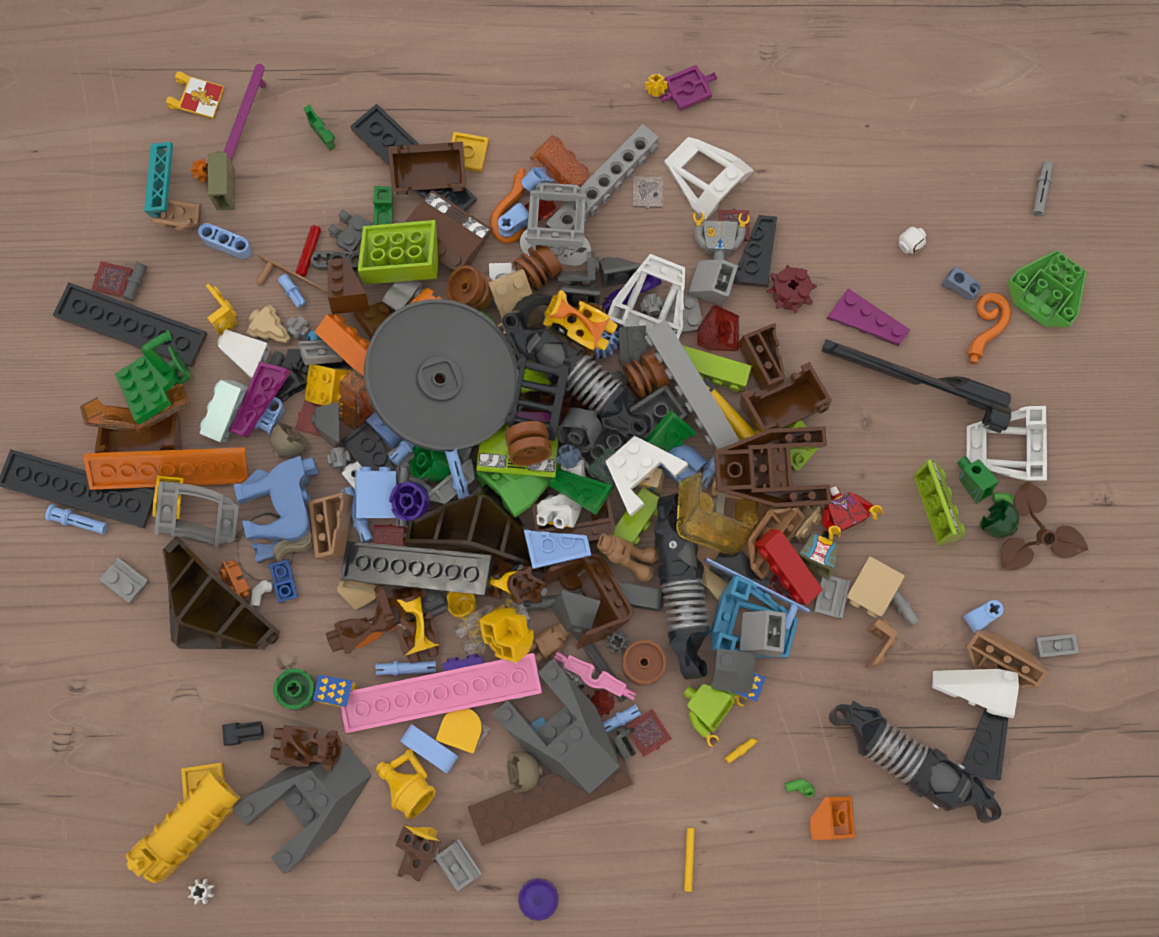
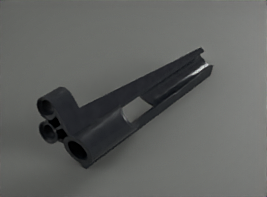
[821,339,1011,433]

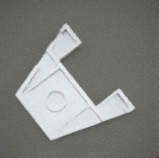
[606,436,688,517]

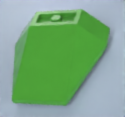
[1008,250,1087,327]
[474,460,561,517]

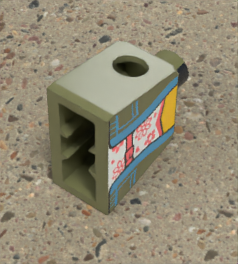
[799,531,839,579]

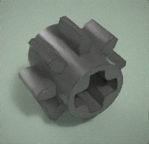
[605,631,629,655]

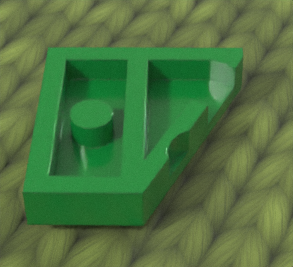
[303,104,336,151]

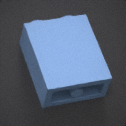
[354,467,396,518]

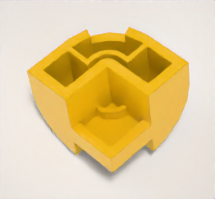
[479,608,534,663]

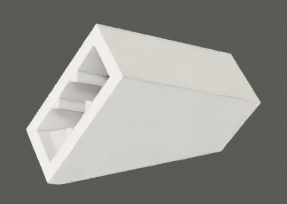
[218,329,271,379]

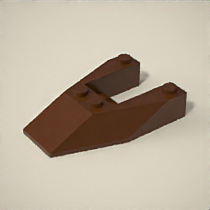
[714,426,831,507]

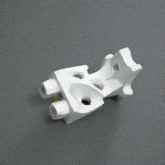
[537,460,585,529]

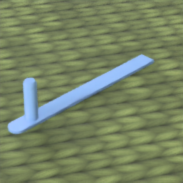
[704,558,810,630]

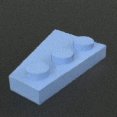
[524,530,591,569]

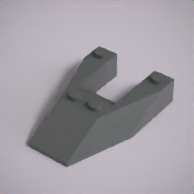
[492,660,621,794]
[233,744,371,874]

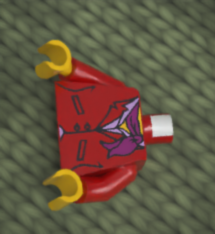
[822,486,883,540]

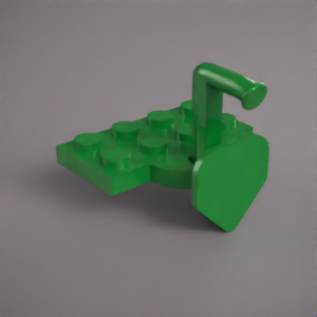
[115,330,194,425]

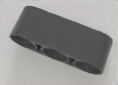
[618,582,664,611]

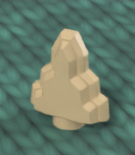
[246,304,291,344]

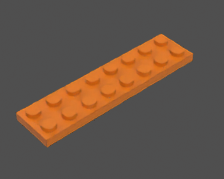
[83,447,249,490]

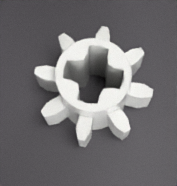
[188,879,215,905]

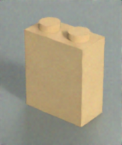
[847,556,906,618]

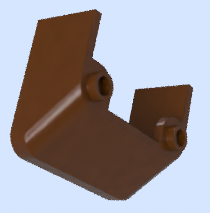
[531,480,615,542]
[542,552,633,649]

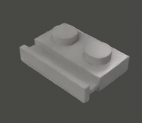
[298,340,343,365]
[99,557,150,604]
[813,576,850,619]
[435,840,482,892]

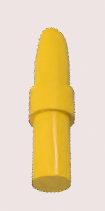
[724,738,758,764]

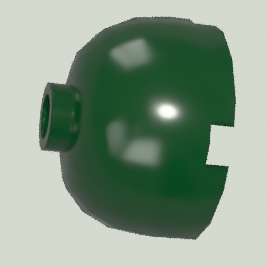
[980,500,1019,538]

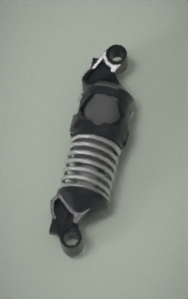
[502,310,651,437]
[654,493,711,680]
[829,701,1002,823]

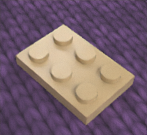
[488,269,542,327]

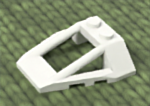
[664,137,754,220]
[608,254,685,340]
[967,406,1047,481]

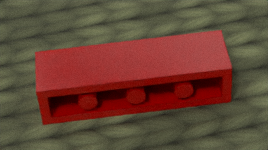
[755,529,823,605]

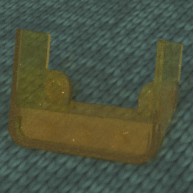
[677,472,759,555]

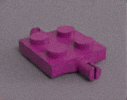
[659,65,717,111]

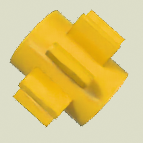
[645,74,668,97]

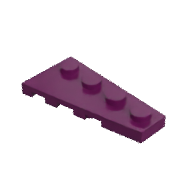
[827,289,910,346]
[229,362,291,437]

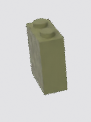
[208,151,235,210]

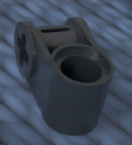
[275,369,307,402]

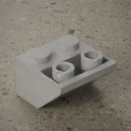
[688,259,738,306]
[739,610,786,657]

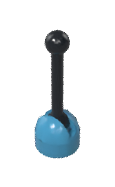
[291,331,322,370]

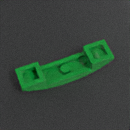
[373,186,393,225]

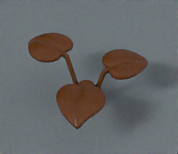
[1001,482,1088,570]

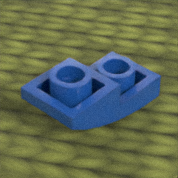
[269,559,298,603]

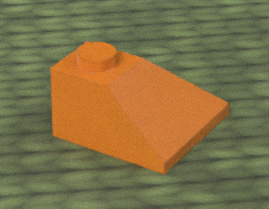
[810,796,855,840]

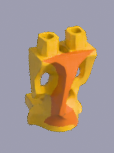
[543,290,617,350]

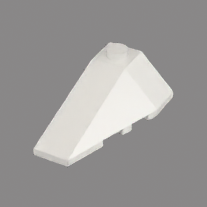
[932,669,1019,718]

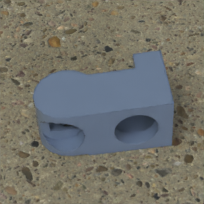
[941,266,981,300]

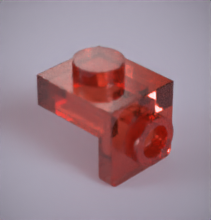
[524,199,556,221]

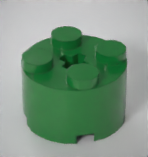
[409,446,451,483]
[273,668,316,711]

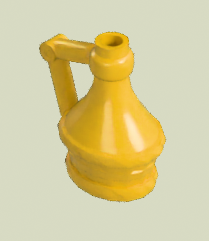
[376,749,436,820]

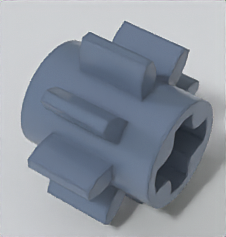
[555,444,581,469]

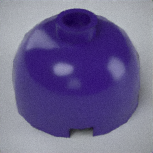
[389,481,430,521]
[518,878,559,921]

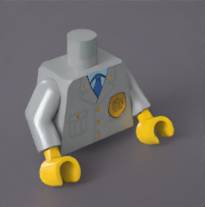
[692,212,750,260]

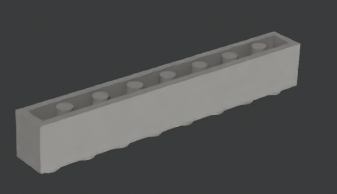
[644,319,740,450]

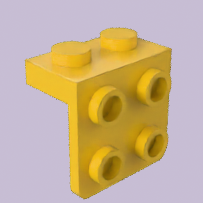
[205,283,238,335]
[305,364,352,408]

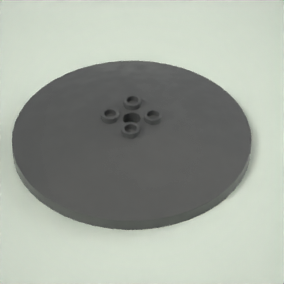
[364,299,519,452]

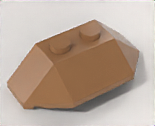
[748,506,806,580]
[967,630,1049,689]

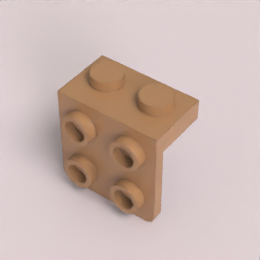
[151,199,201,231]
[866,619,898,669]

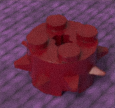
[766,265,817,313]

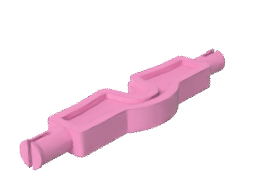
[554,652,637,700]

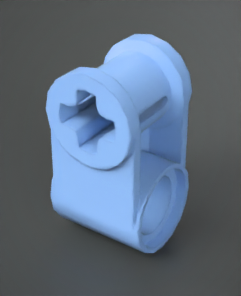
[521,167,556,191]
[498,203,529,238]
[254,397,286,435]
[963,600,1003,633]

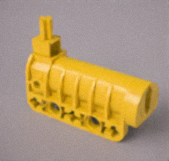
[125,770,240,883]

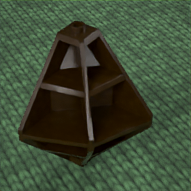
[403,485,544,573]
[162,536,281,650]

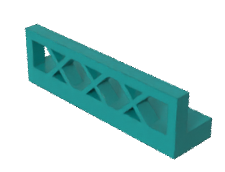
[144,142,173,218]

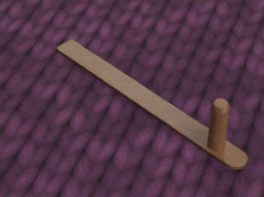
[256,254,328,294]

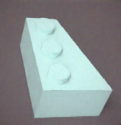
[200,380,248,442]

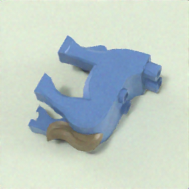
[233,456,319,564]

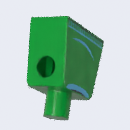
[957,456,999,504]

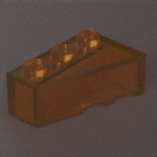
[530,134,590,186]

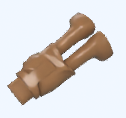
[597,534,658,583]
[527,622,572,665]

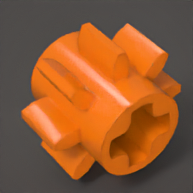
[190,159,208,182]

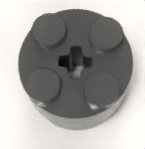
[557,408,602,453]

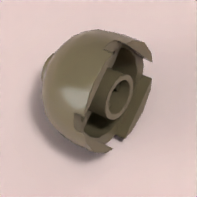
[270,422,309,458]
[507,751,542,794]

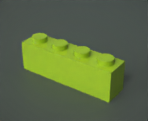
[682,345,752,392]
[599,487,659,566]

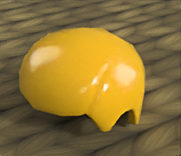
[446,592,477,618]

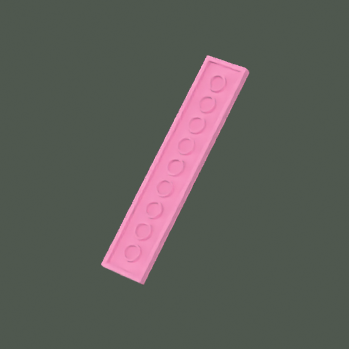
[341,653,543,733]

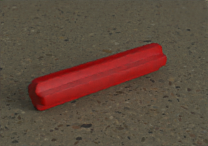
[295,225,321,277]

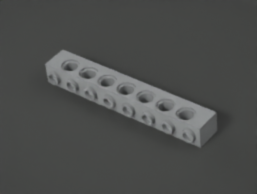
[546,124,659,230]

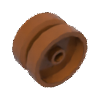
[446,265,493,311]
[505,421,552,466]
[622,640,666,686]

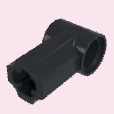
[222,721,264,746]

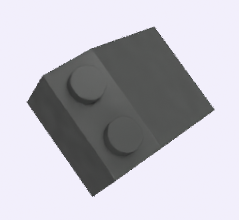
[561,283,601,315]

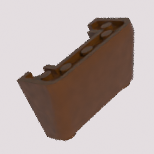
[388,141,466,195]
[739,362,832,432]
[94,410,181,453]

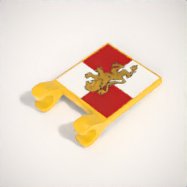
[166,72,225,119]

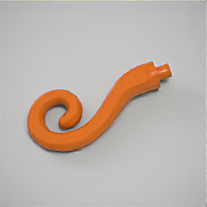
[490,168,526,244]
[967,292,1011,364]

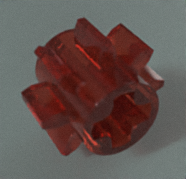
[590,690,614,716]

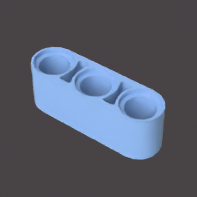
[198,223,252,260]
[400,724,459,774]

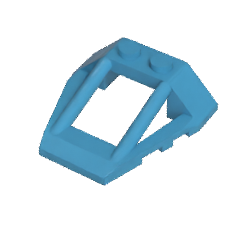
[710,575,798,657]

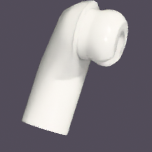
[250,580,273,607]

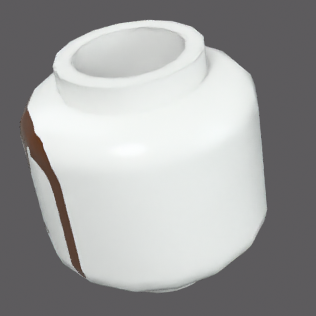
[898,227,926,254]

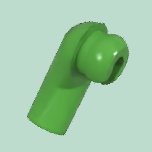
[992,493,1014,506]

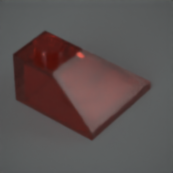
[697,305,739,351]

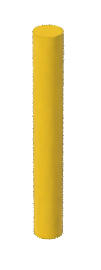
[684,828,695,892]

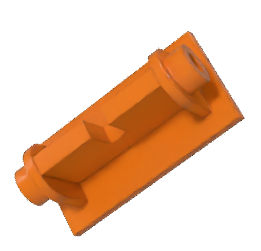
[219,560,250,598]

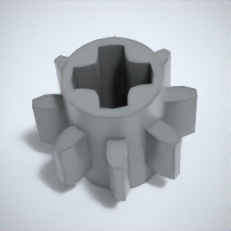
[640,294,664,317]
[286,316,310,339]
[327,447,351,470]

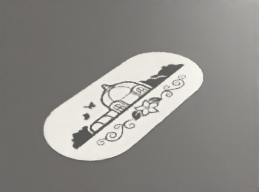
[520,227,591,266]

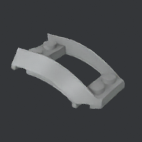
[527,183,586,253]
[388,440,475,504]
[154,481,239,548]

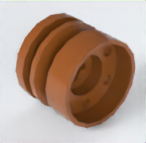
[513,245,563,291]
[622,350,670,400]

